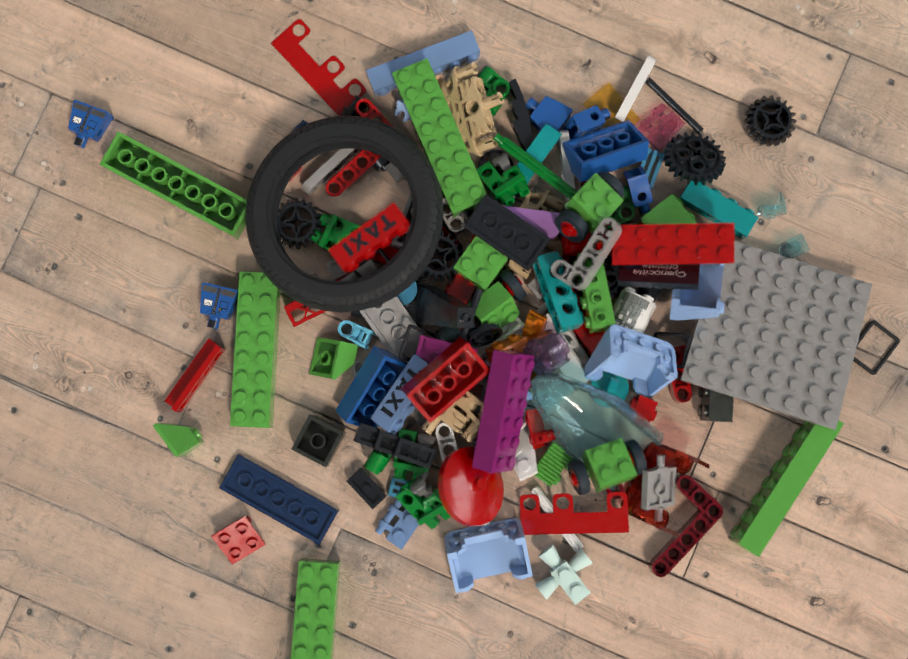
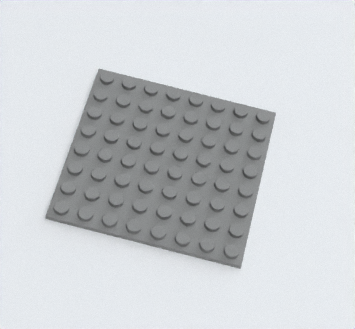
[681,241,872,430]

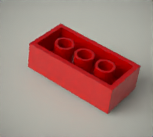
[400,337,490,424]

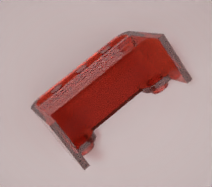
[621,441,710,538]

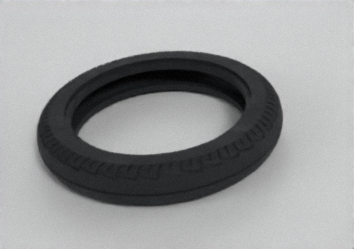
[245,116,443,312]

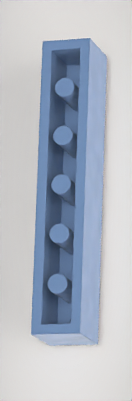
[366,30,480,96]

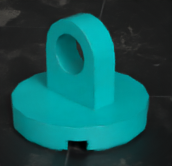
[590,371,629,407]

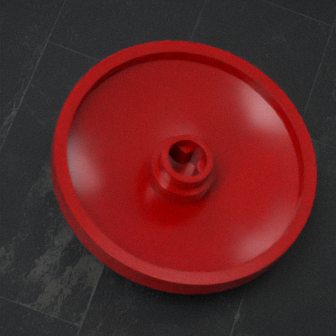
[438,447,504,526]

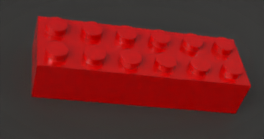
[612,223,735,266]

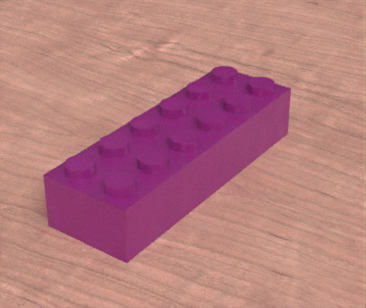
[472,350,535,473]

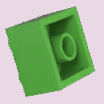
[453,236,508,292]

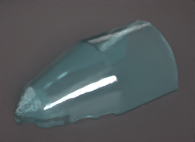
[531,373,664,491]

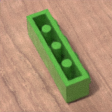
[573,250,616,333]

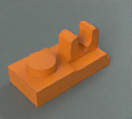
[522,309,548,352]

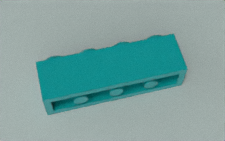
[679,181,759,240]

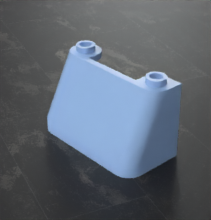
[670,264,725,321]
[584,324,678,399]
[444,518,533,593]

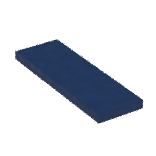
[219,454,339,545]

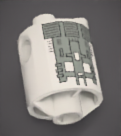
[613,286,657,333]

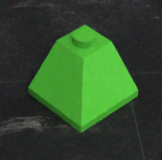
[309,337,358,380]
[153,423,204,457]

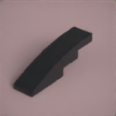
[509,79,532,152]
[353,422,437,469]

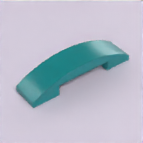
[515,123,562,198]

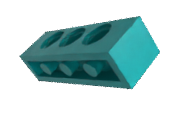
[532,251,584,334]

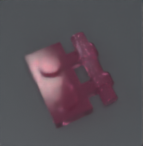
[637,103,686,152]

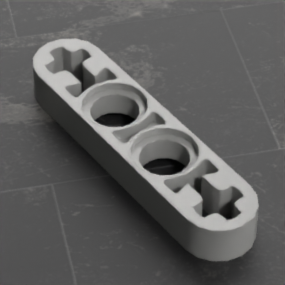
[301,148,359,195]

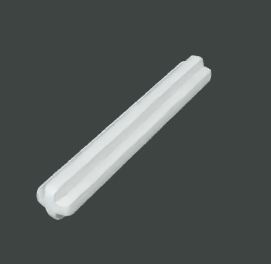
[530,486,584,552]

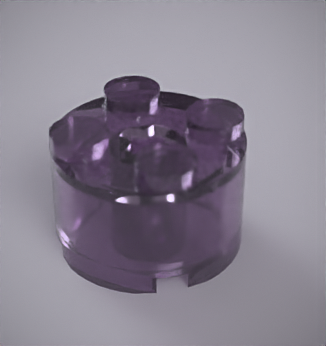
[523,329,570,375]

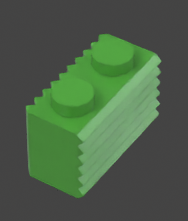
[535,441,573,487]

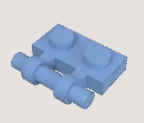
[375,499,419,550]

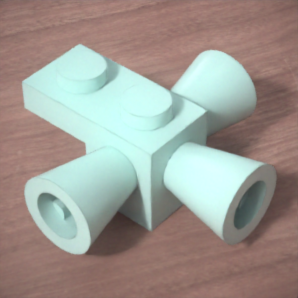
[535,544,593,605]

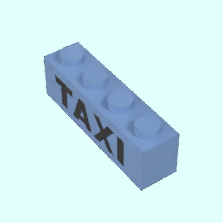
[370,354,429,434]

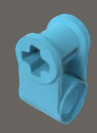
[338,320,375,350]

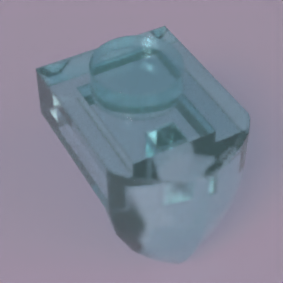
[758,191,787,219]
[779,233,810,259]

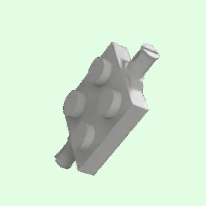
[641,454,676,522]

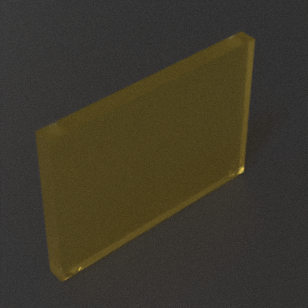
[584,83,641,128]

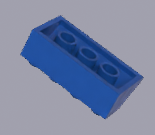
[563,120,649,182]
[335,346,408,428]

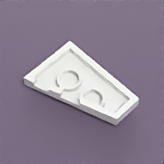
[513,425,538,482]

